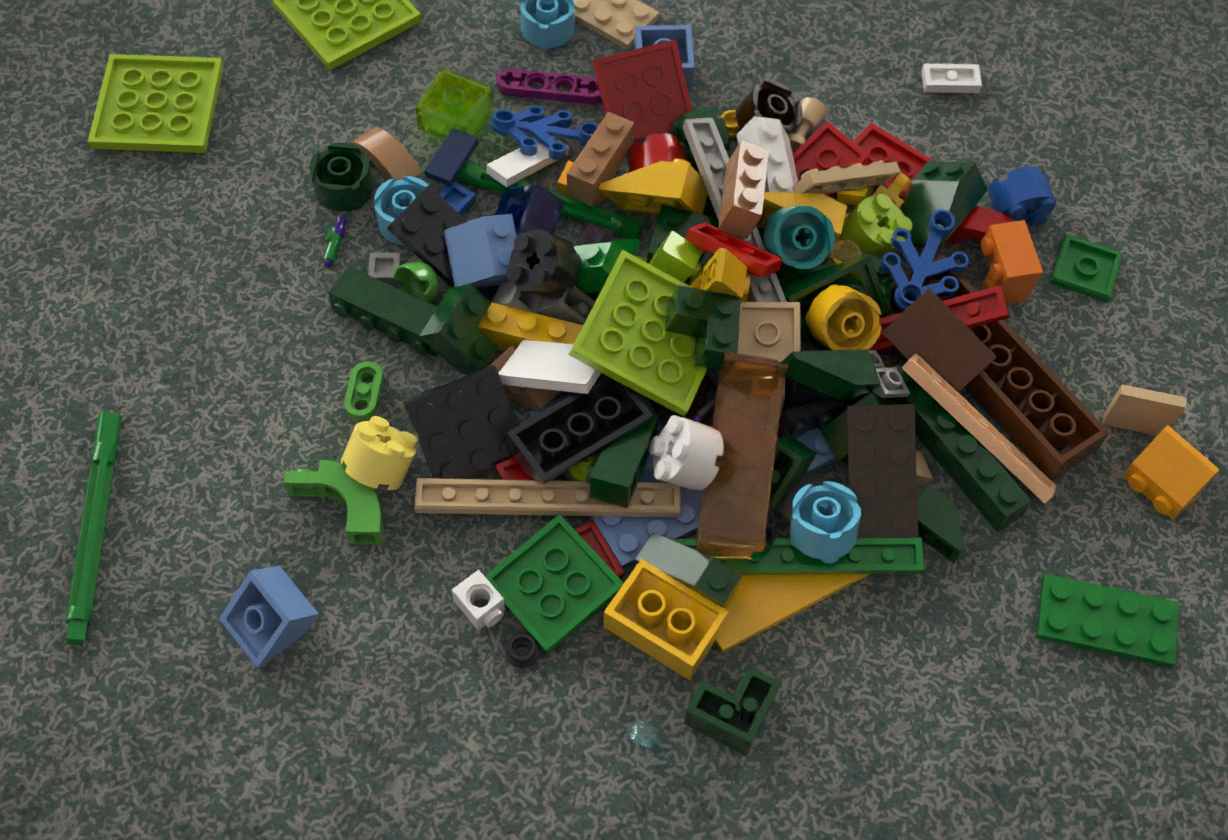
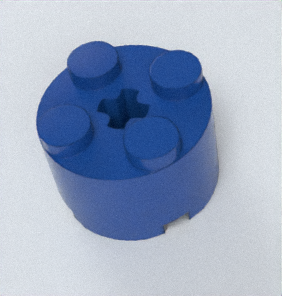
[988,166,1056,226]

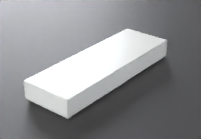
[486,136,569,187]

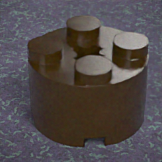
[736,80,803,135]

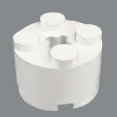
[649,415,724,491]

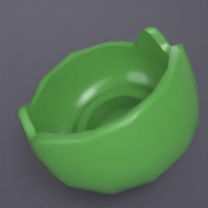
[394,261,440,304]

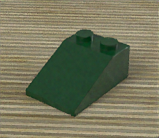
[902,161,988,249]
[781,254,890,346]

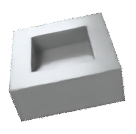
[368,253,401,284]

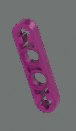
[496,69,601,104]

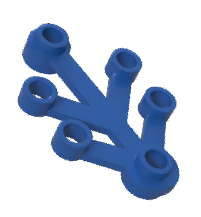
[489,106,598,160]
[880,209,969,311]

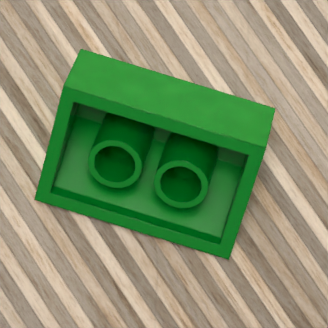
[574,238,640,293]

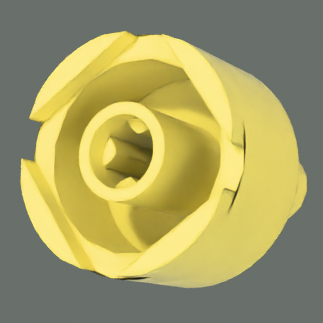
[340,416,417,490]

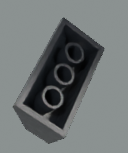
[507,375,654,484]

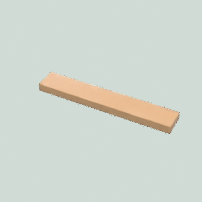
[902,354,1056,504]

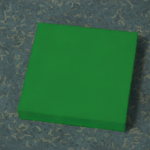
[1050,234,1123,303]

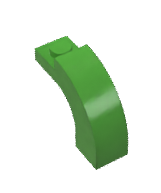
[284,460,384,545]

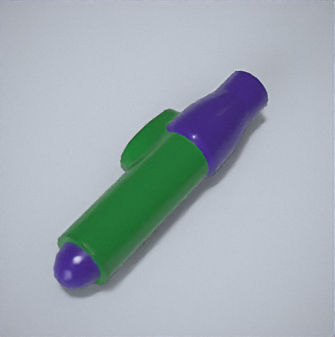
[322,216,347,267]

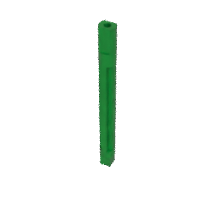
[457,162,643,239]
[65,411,122,645]

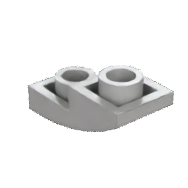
[869,350,910,398]

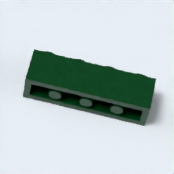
[328,266,438,357]

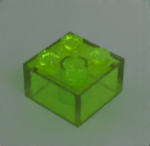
[415,67,495,140]

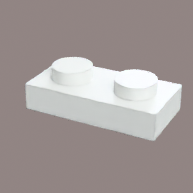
[922,64,982,93]

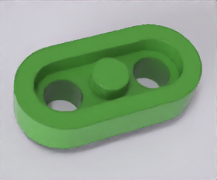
[344,361,384,422]

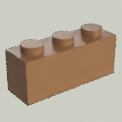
[567,112,634,207]
[718,140,769,239]

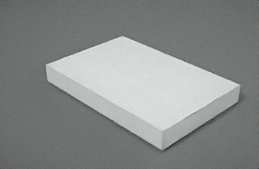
[498,340,601,394]

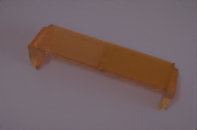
[695,352,788,559]

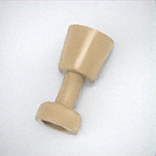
[788,97,826,154]

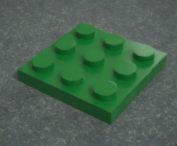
[485,514,624,654]

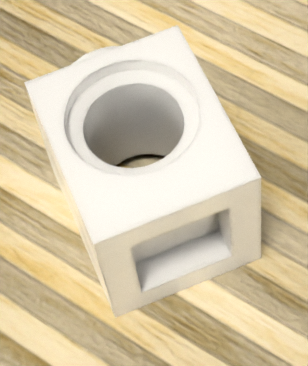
[452,570,505,631]

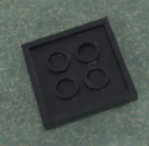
[403,365,518,479]

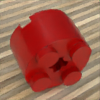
[626,133,687,172]

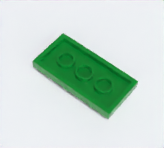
[1036,573,1179,668]

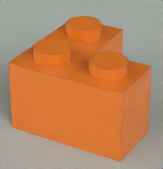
[981,220,1043,304]

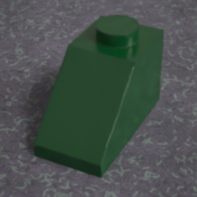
[745,436,817,513]
[917,485,964,564]

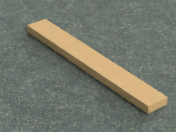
[415,478,681,518]

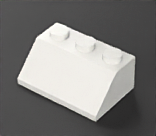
[737,116,798,193]

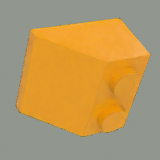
[1123,425,1220,520]

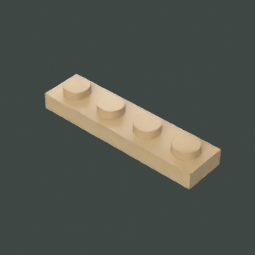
[792,161,901,194]

